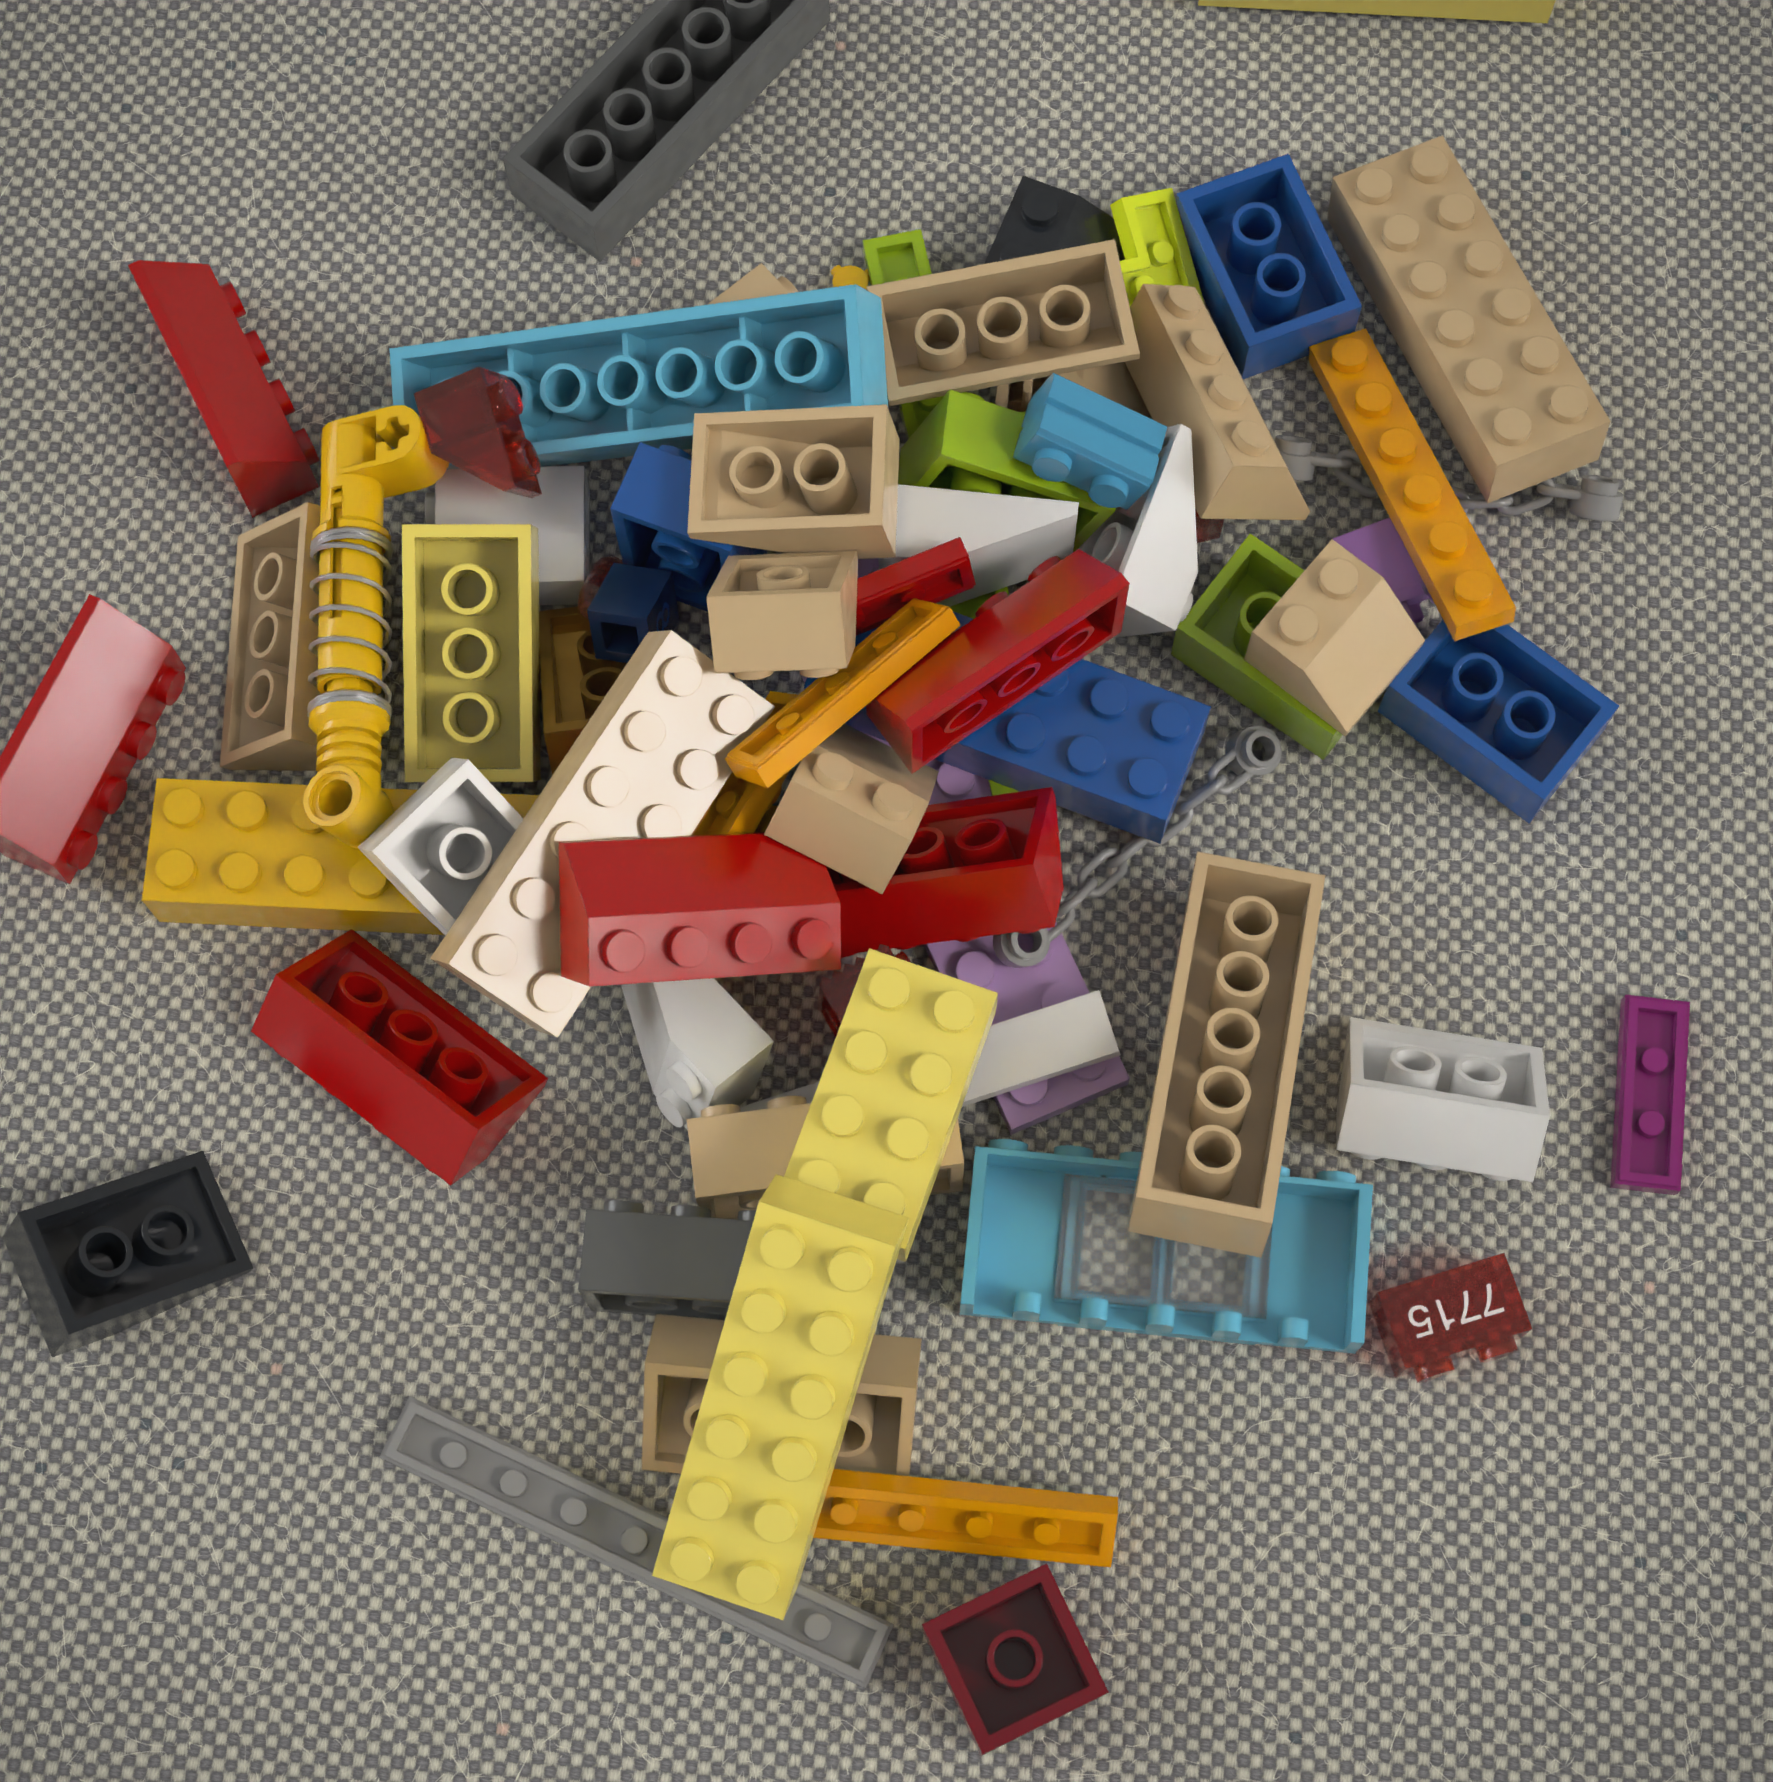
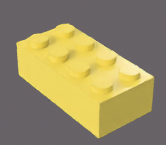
[402,524,541,782]
[784,948,998,1262]

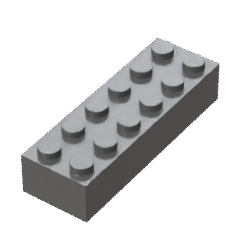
[502,0,830,262]

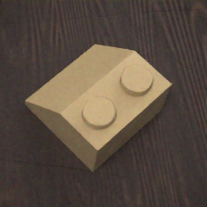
[1244,539,1425,737]
[706,550,858,680]

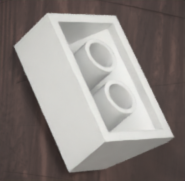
[1336,1017,1550,1182]

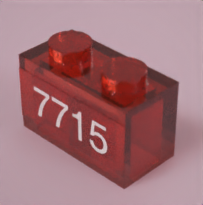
[1369,1253,1532,1383]

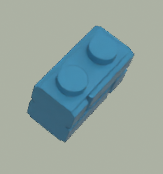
[1013,373,1167,510]

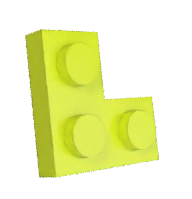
[1110,188,1205,306]

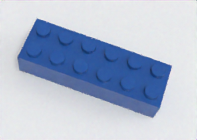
[804,576,1211,844]

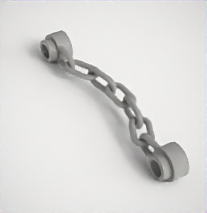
[1275,435,1623,521]
[993,725,1282,968]

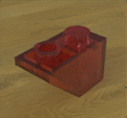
[413,367,542,498]

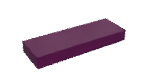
[1610,995,1690,1195]

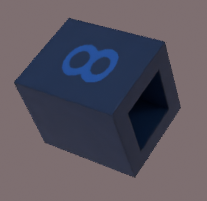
[587,563,680,663]

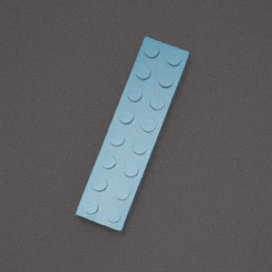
[389,284,888,470]

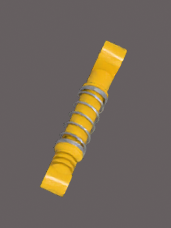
[303,405,451,848]

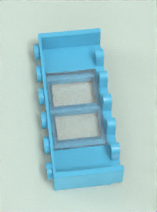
[959,1139,1373,1354]

